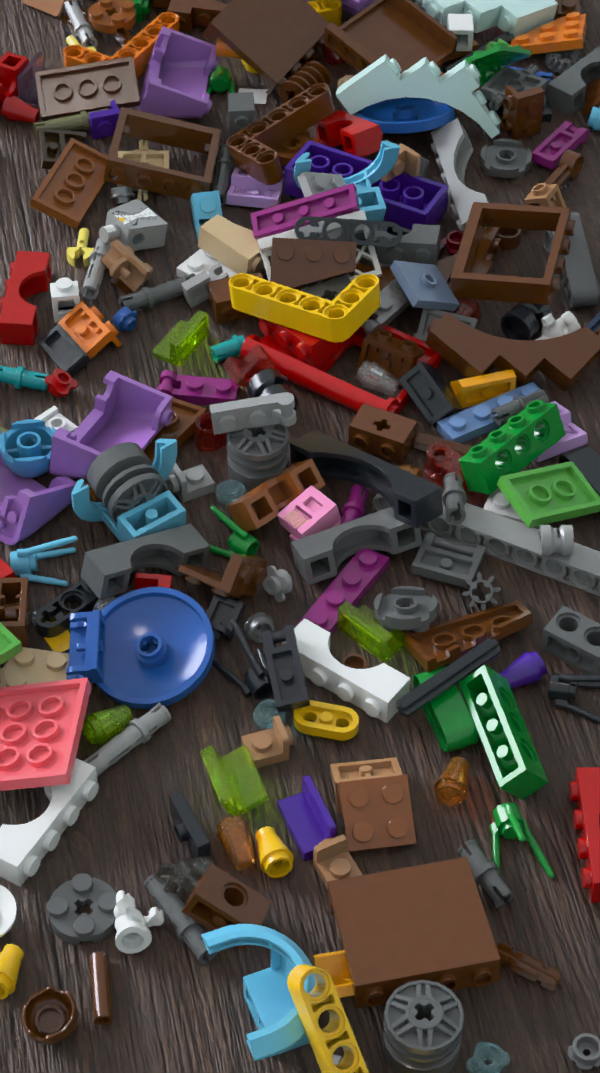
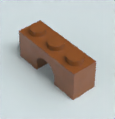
[227,458,326,531]

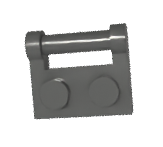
[411,530,487,589]

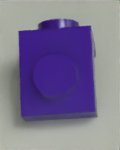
[89,100,121,139]

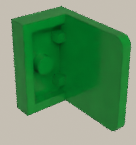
[463,43,532,90]

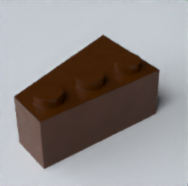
[270,238,357,290]

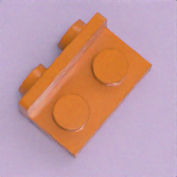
[58,301,122,359]

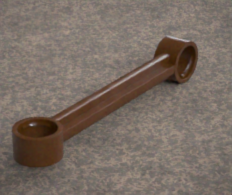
[499,149,584,250]

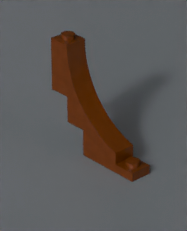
[425,312,600,392]

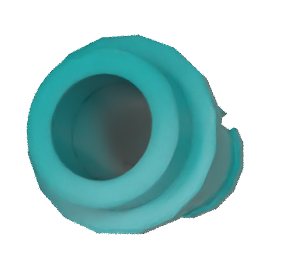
[210,335,245,363]

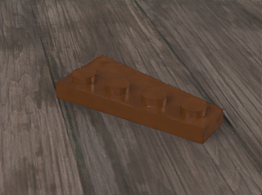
[144,398,209,463]
[402,600,533,673]

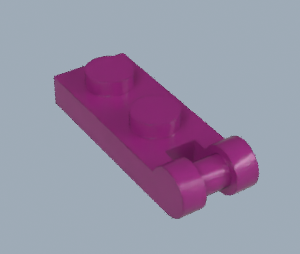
[532,121,589,170]
[157,370,240,406]

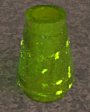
[82,704,133,744]

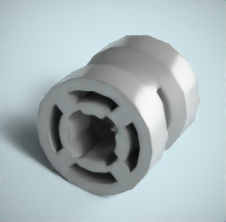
[538,525,574,556]

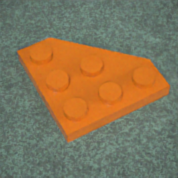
[510,12,587,54]

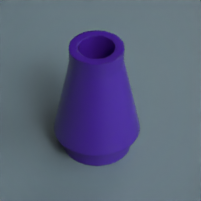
[499,651,547,689]

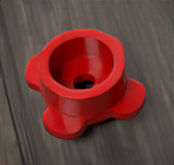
[45,368,78,397]

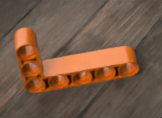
[63,12,179,78]

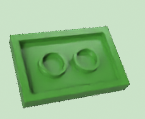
[497,461,600,528]

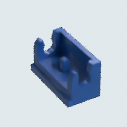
[66,609,107,683]

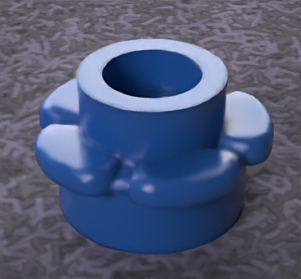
[112,307,138,332]

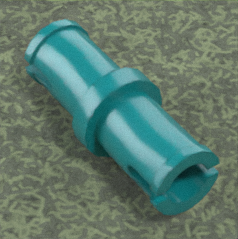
[0,365,50,392]

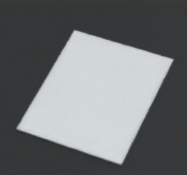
[238,88,268,104]

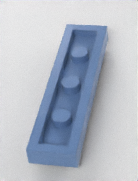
[436,382,549,443]

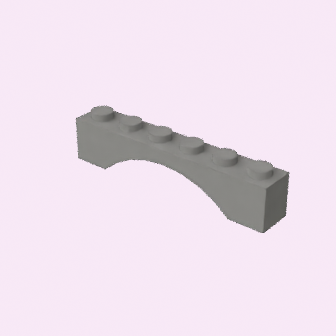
[431,118,490,232]

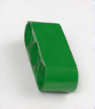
[413,667,478,753]

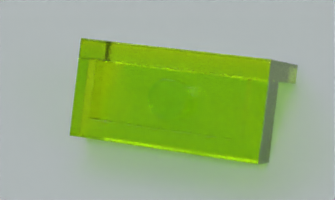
[152,310,209,367]
[337,601,404,663]
[200,745,269,818]

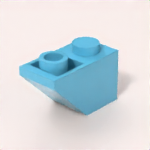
[190,190,223,240]

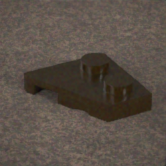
[37,128,87,170]

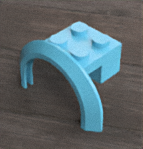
[293,140,400,221]
[71,438,186,542]
[201,924,316,1061]

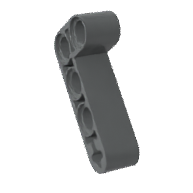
[544,212,599,308]

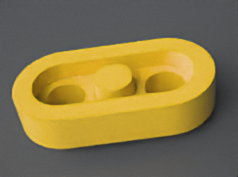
[293,700,359,741]

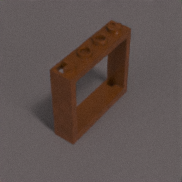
[103,107,221,200]
[450,202,575,305]

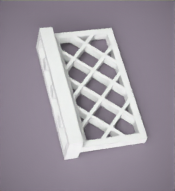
[257,210,382,290]

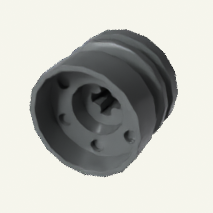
[226,424,289,491]
[87,442,168,523]
[382,980,464,1073]

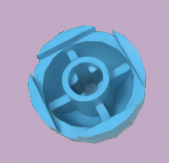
[0,419,56,478]

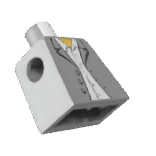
[99,199,168,251]

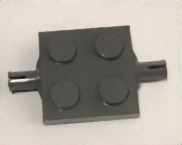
[480,64,548,111]

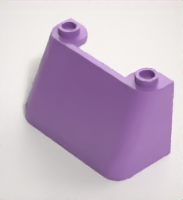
[138,26,220,119]
[49,370,174,479]
[0,434,76,545]

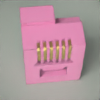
[277,485,341,542]

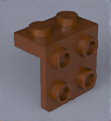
[178,553,268,599]

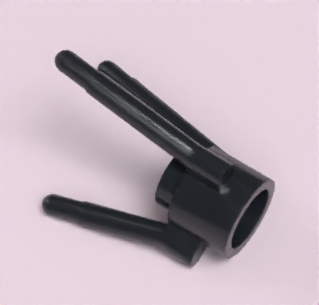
[212,619,273,700]
[548,673,600,724]

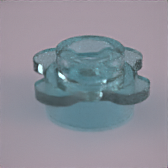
[466,1042,510,1073]

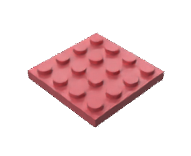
[0,678,91,791]

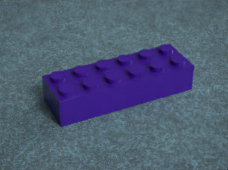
[284,140,449,230]

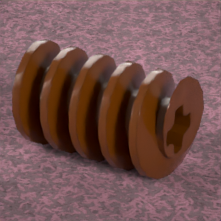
[279,60,331,103]

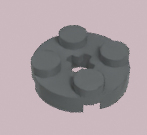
[480,139,532,180]
[374,586,438,633]
[47,873,116,945]

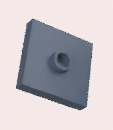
[390,260,460,311]

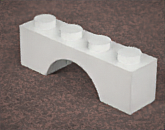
[281,618,411,723]
[0,758,99,887]

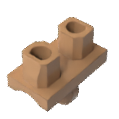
[101,239,153,293]

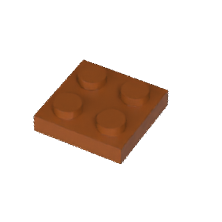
[338,774,416,852]

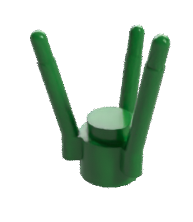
[206,65,236,96]
[209,505,260,559]
[489,802,555,879]

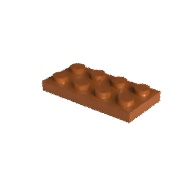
[29,138,111,230]

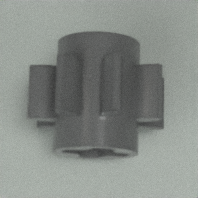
[462,572,501,610]

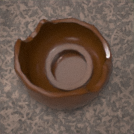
[21,986,79,1045]

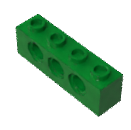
[459,400,566,494]
[459,665,549,800]

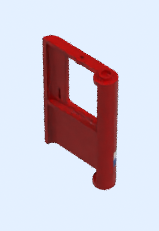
[240,318,442,415]

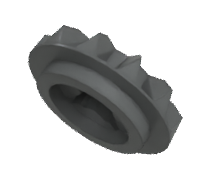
[545,50,584,74]

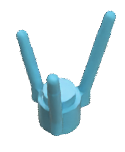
[10,536,78,587]

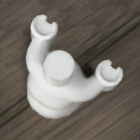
[536,311,581,340]
[113,890,164,954]

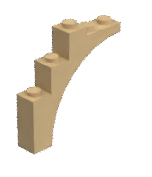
[198,214,356,274]

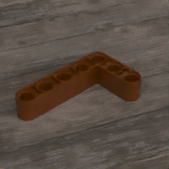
[226,83,335,185]

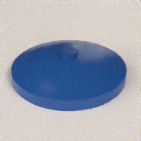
[355,97,456,134]
[96,587,215,709]

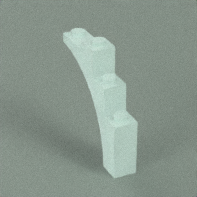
[422,0,558,38]
[336,54,501,138]

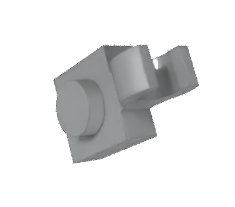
[181,264,229,308]

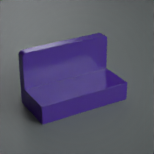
[277,775,336,862]

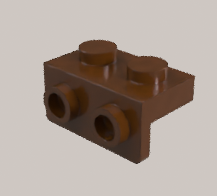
[501,85,545,140]

